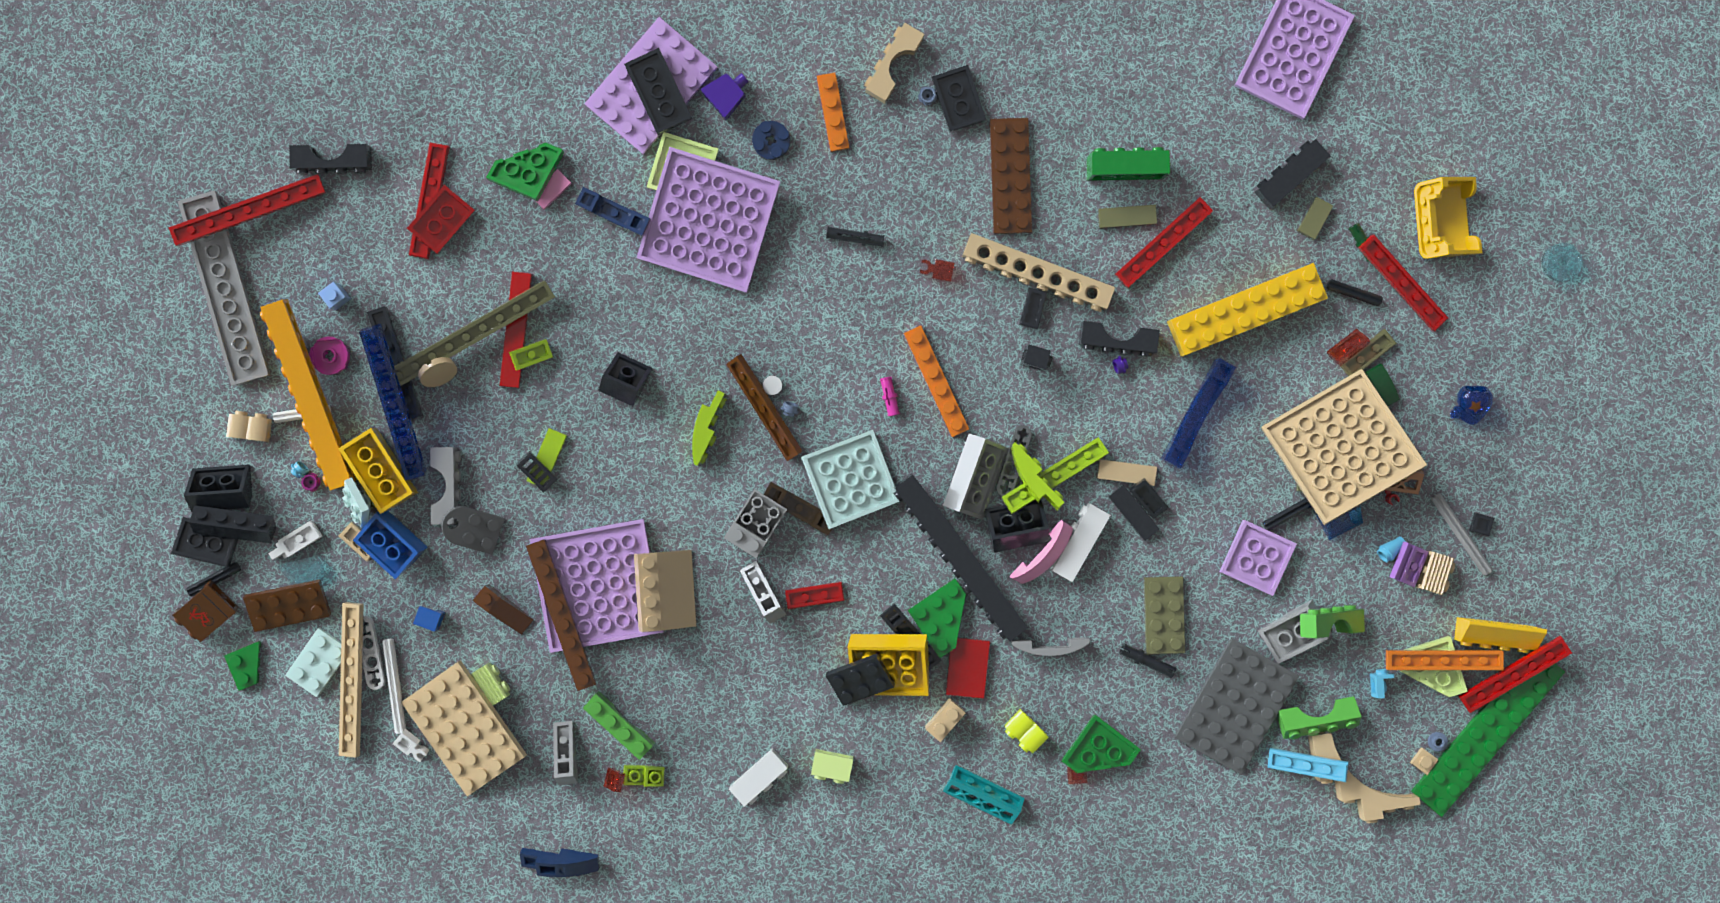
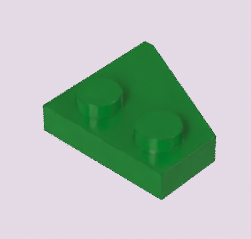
[224,641,261,691]

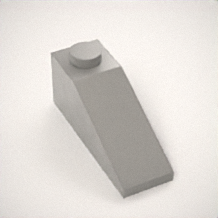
[740,561,787,624]
[553,721,578,785]

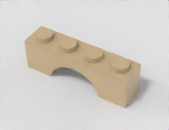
[864,23,924,104]

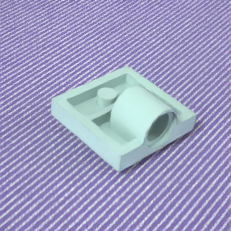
[342,478,371,529]

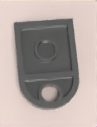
[441,506,505,555]

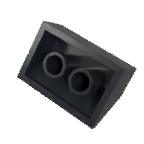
[184,464,252,512]
[985,500,1050,553]

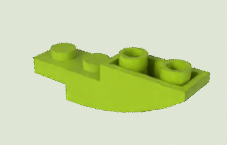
[692,390,727,466]
[1011,442,1065,511]

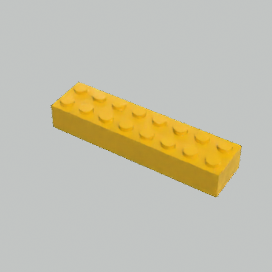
[1167,263,1328,357]

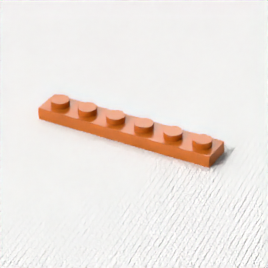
[903,325,969,437]
[1386,650,1504,670]

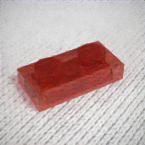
[1327,328,1370,366]

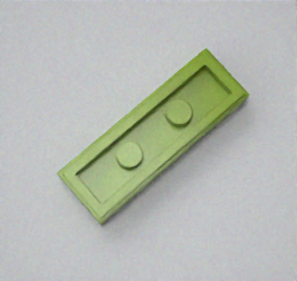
[526,428,567,485]

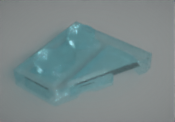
[277,555,332,585]

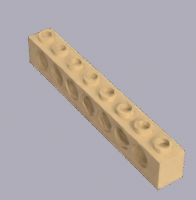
[962,233,1115,312]

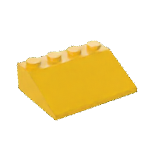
[848,634,929,696]

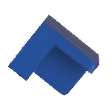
[413,606,445,632]

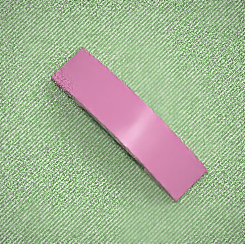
[1010,520,1073,584]

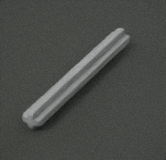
[1431,493,1493,575]

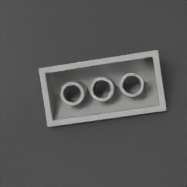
[943,434,1009,520]

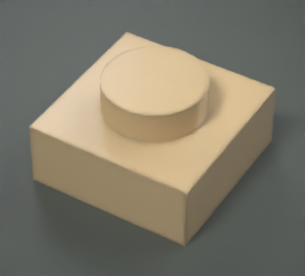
[1410,747,1438,775]

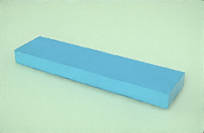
[1267,748,1349,782]

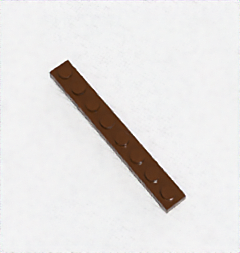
[526,539,597,691]

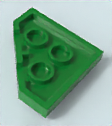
[486,143,564,202]
[908,578,966,658]
[1061,715,1141,773]

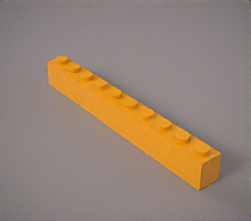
[260,299,356,490]

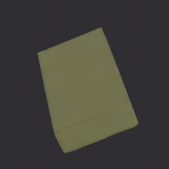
[1297,197,1333,240]

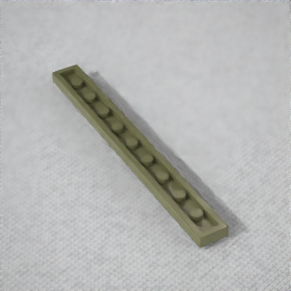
[376,280,555,393]

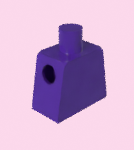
[700,73,749,120]

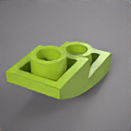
[623,765,665,787]

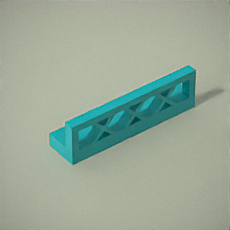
[943,765,1025,825]

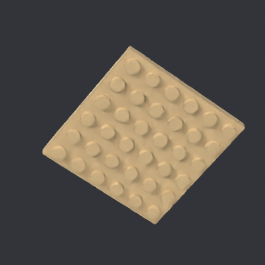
[1261,369,1427,525]

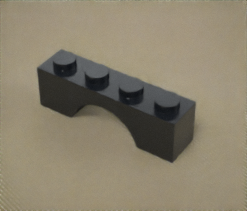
[289,144,372,175]
[1078,321,1160,357]

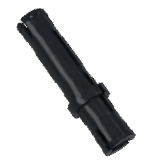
[826,226,885,247]
[1119,643,1177,678]

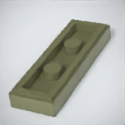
[1098,204,1157,229]
[1339,329,1397,376]

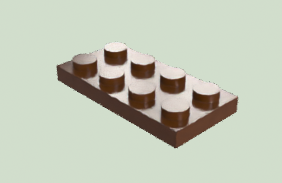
[243,579,331,632]

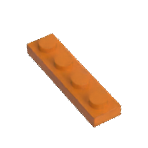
[817,72,849,152]

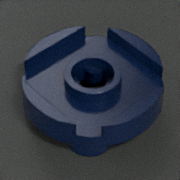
[752,121,790,160]

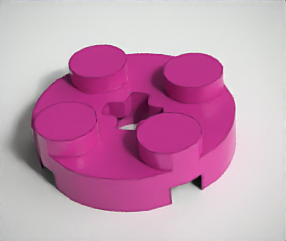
[309,336,350,375]

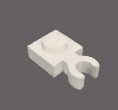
[393,729,429,762]

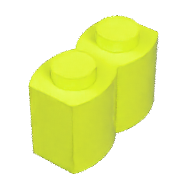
[1005,709,1049,753]

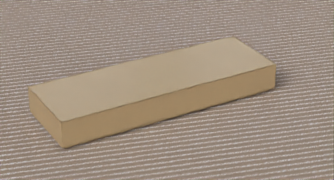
[1097,459,1157,486]

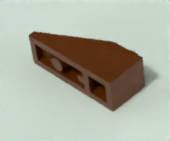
[472,584,534,635]

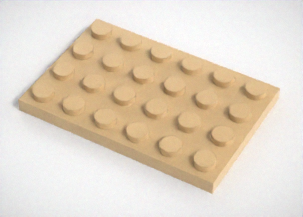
[401,660,527,796]

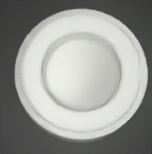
[763,376,782,395]

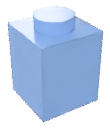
[318,282,351,310]

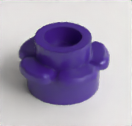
[1112,356,1128,374]

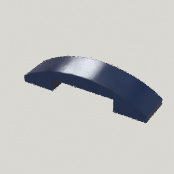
[575,187,651,236]

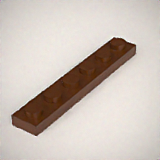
[726,354,803,461]

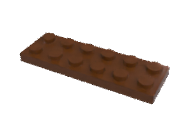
[990,118,1032,234]

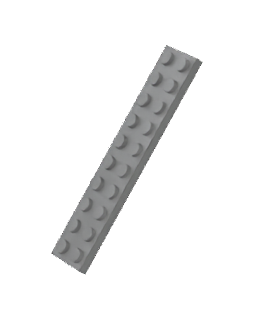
[178,190,271,386]

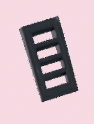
[516,451,558,493]

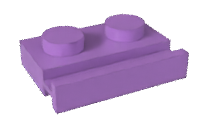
[1390,542,1429,587]

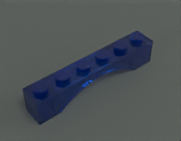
[1160,358,1237,469]

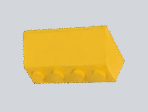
[338,428,418,514]
[1454,617,1547,653]

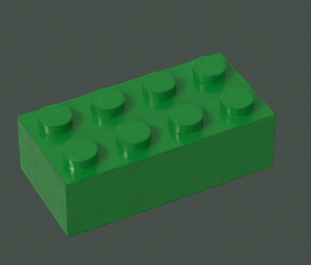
[1087,147,1170,181]

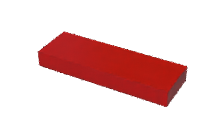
[785,581,845,609]

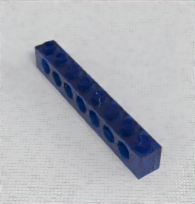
[359,324,427,481]

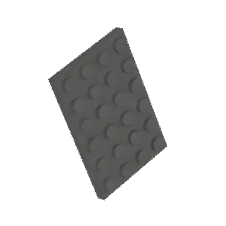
[1174,638,1299,775]

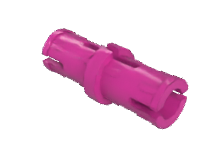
[880,377,900,417]

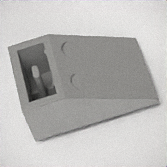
[724,489,787,558]

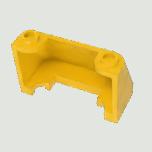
[1414,177,1483,258]

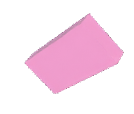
[536,169,572,210]

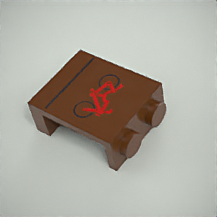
[172,580,239,643]

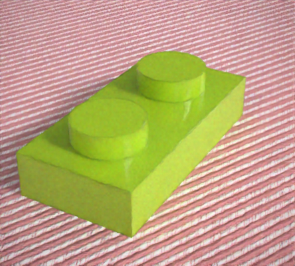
[509,339,553,370]

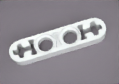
[362,616,386,690]

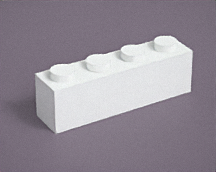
[1050,503,1111,582]

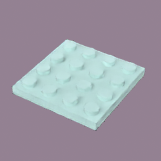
[801,430,899,529]

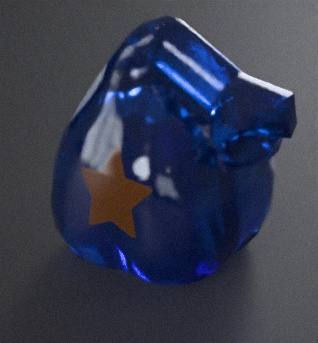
[1450,385,1493,425]

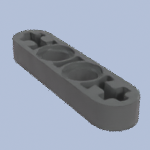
[996,425,1032,496]

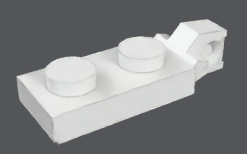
[268,520,323,560]

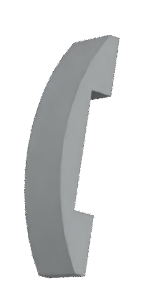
[1011,637,1090,656]

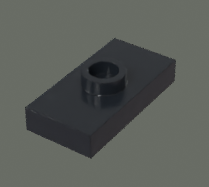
[1019,288,1047,330]
[1129,478,1169,519]

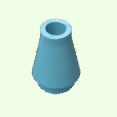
[1377,536,1406,563]

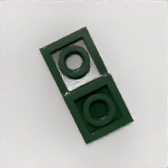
[1365,364,1400,407]

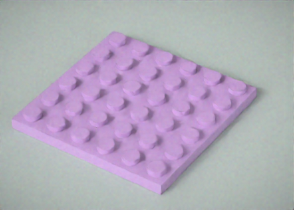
[637,147,781,293]
[530,519,664,653]

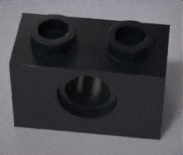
[1020,344,1053,371]

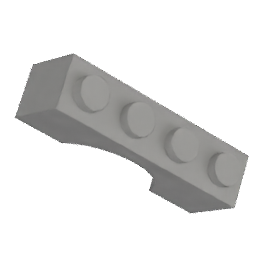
[430,447,461,525]

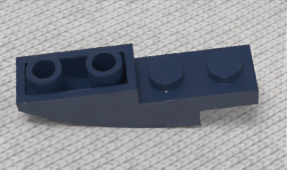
[520,848,600,877]

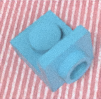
[1370,669,1394,699]

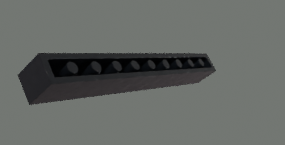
[893,473,1028,641]

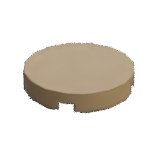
[418,357,457,387]

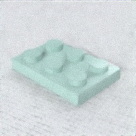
[285,628,341,697]

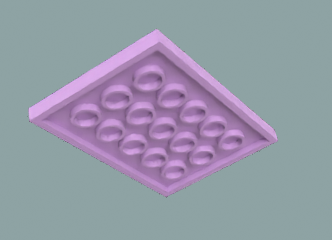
[1234,0,1355,120]
[584,17,718,155]

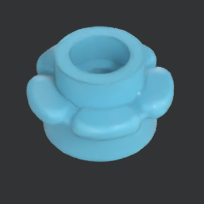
[291,461,309,478]

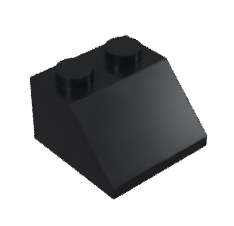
[598,352,652,407]

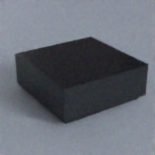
[1469,513,1494,536]

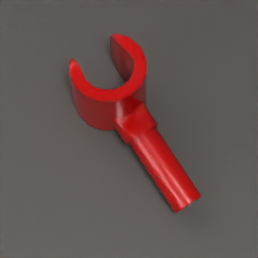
[1385,490,1400,505]

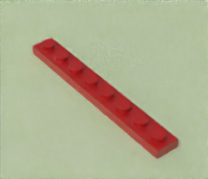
[168,174,326,247]

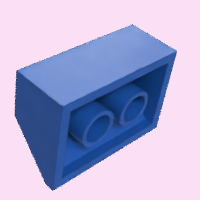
[353,511,428,579]

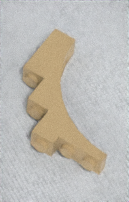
[1308,731,1420,823]

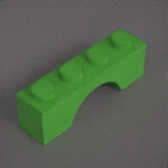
[1300,605,1365,638]
[583,691,655,760]
[1277,696,1362,740]

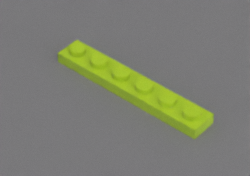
[1001,437,1109,514]

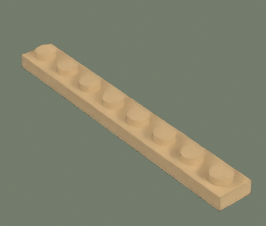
[339,602,364,758]

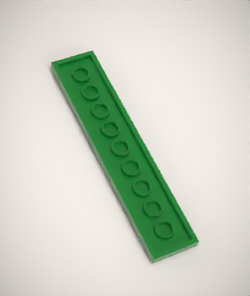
[1411,650,1565,817]

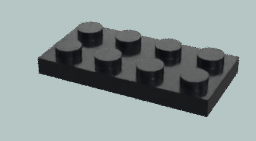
[624,48,692,135]

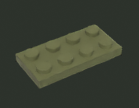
[1144,576,1185,654]

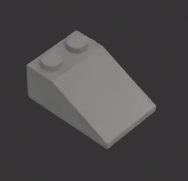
[1258,600,1332,664]

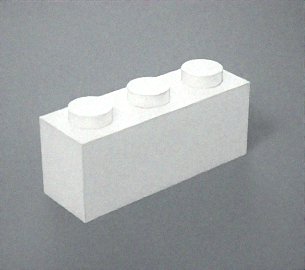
[729,748,788,806]

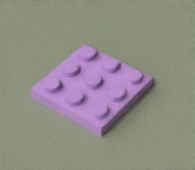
[1219,520,1297,596]

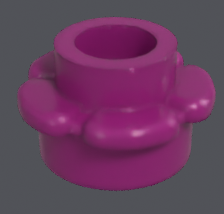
[301,473,321,492]

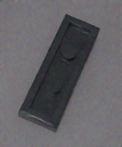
[1108,485,1160,541]

